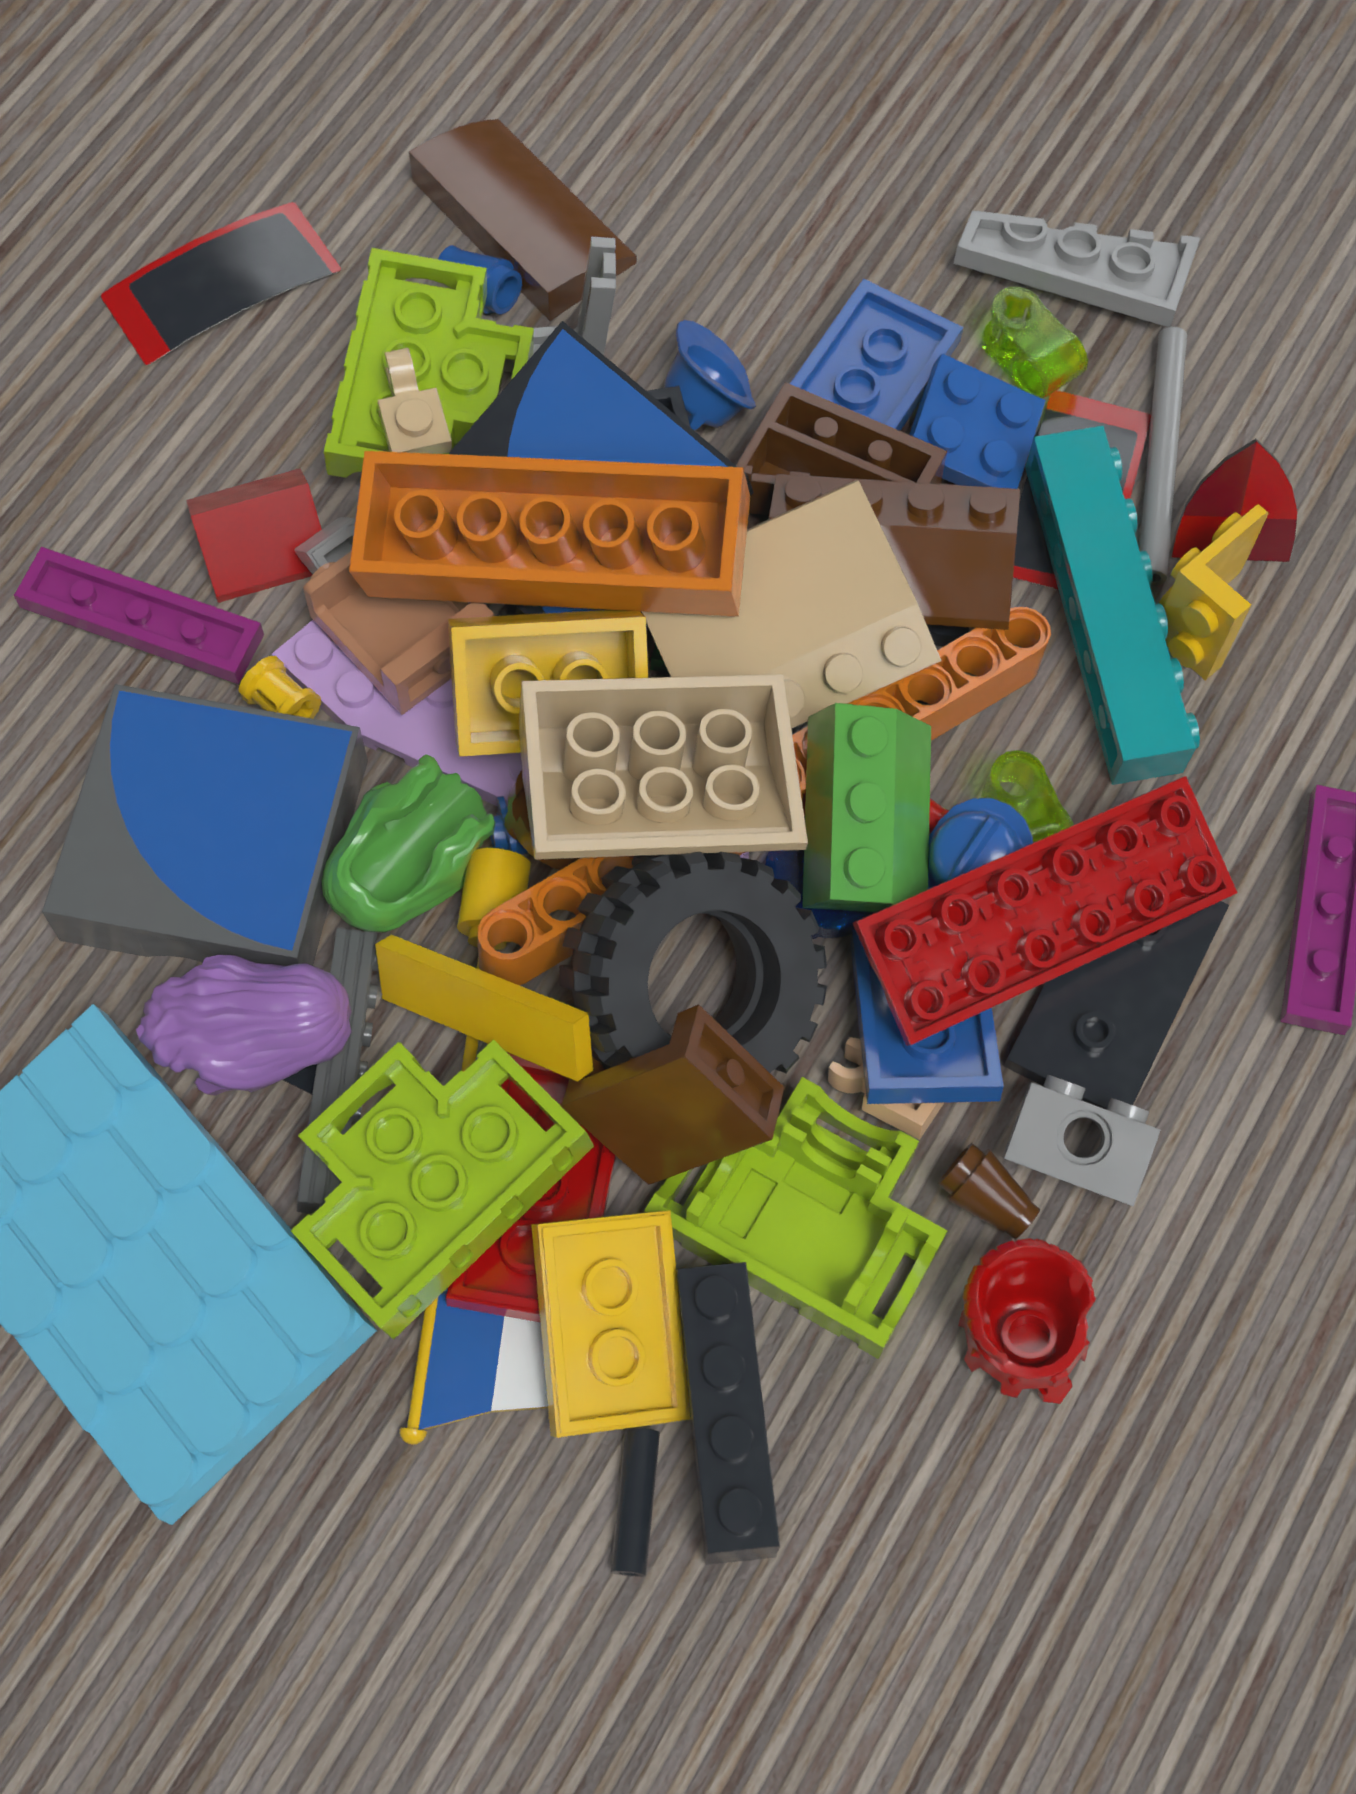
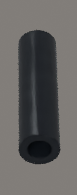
[611,1428,660,1577]

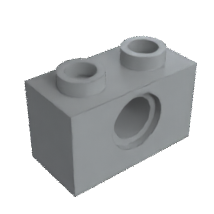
[1002,1075,1161,1207]

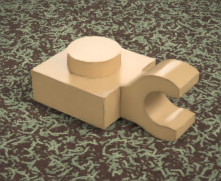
[378,348,452,454]

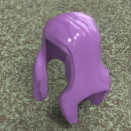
[136,955,352,1096]

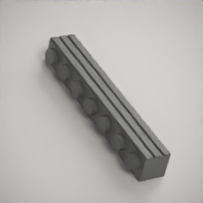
[297,928,379,1214]

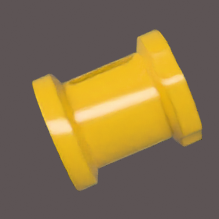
[238,656,321,719]

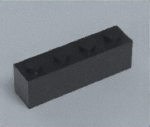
[677,1262,780,1565]

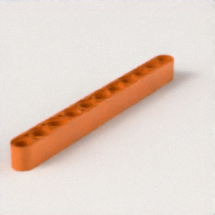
[478,607,1051,986]

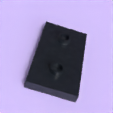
[1004,901,1229,1110]

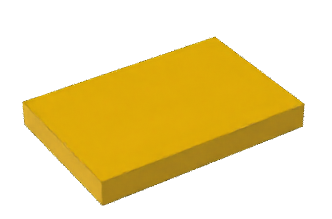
[532,1210,691,1438]

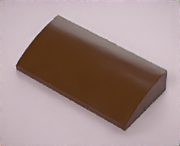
[409,119,637,321]

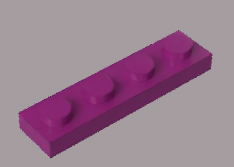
[14,546,264,684]
[1280,784,1356,1035]

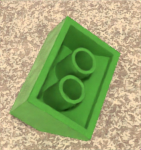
[803,703,931,913]

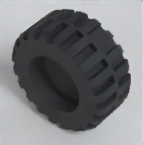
[559,852,827,1073]

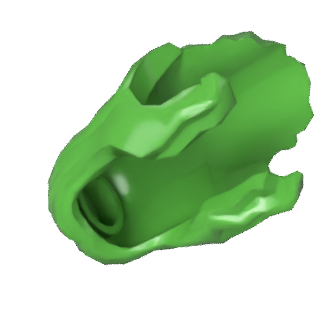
[321,754,495,933]

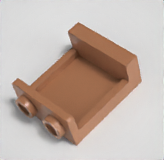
[303,551,494,715]

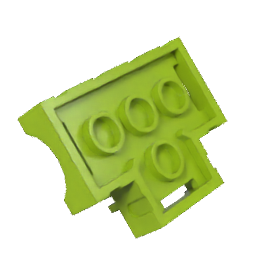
[324,248,534,478]
[291,1039,594,1340]
[644,1077,948,1359]

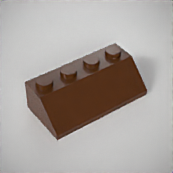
[769,474,1020,630]

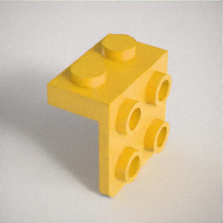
[1158,504,1268,681]

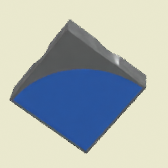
[42,684,368,966]

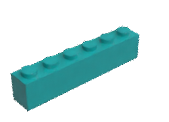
[1025,426,1200,785]

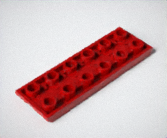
[853,776,1238,1046]

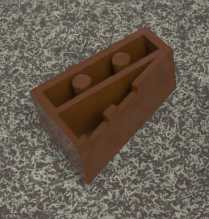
[736,382,947,516]

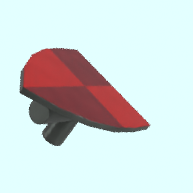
[1171,438,1298,562]

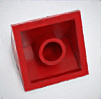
[186,468,322,603]

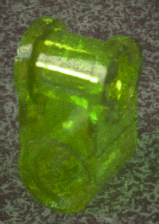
[981,287,1088,399]
[981,750,1074,843]

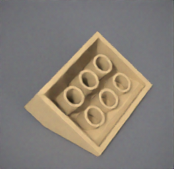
[641,480,941,729]
[519,674,808,859]

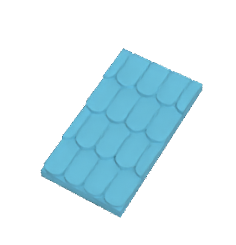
[0,1004,377,1525]

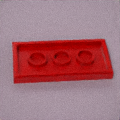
[446,1053,616,1322]

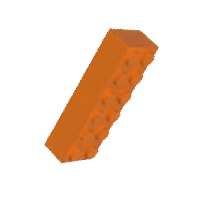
[349,451,750,617]

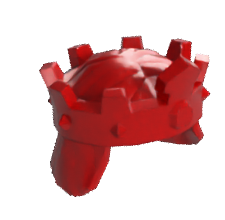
[958,1238,1096,1404]

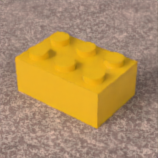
[448,610,648,757]

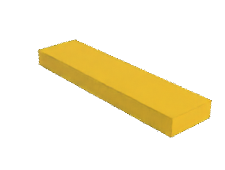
[375,934,593,1082]

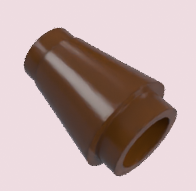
[938,1143,1040,1240]

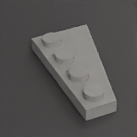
[954,210,1201,327]

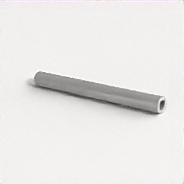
[1139,327,1187,586]

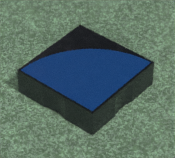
[449,321,754,615]

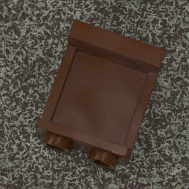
[561,1004,784,1185]

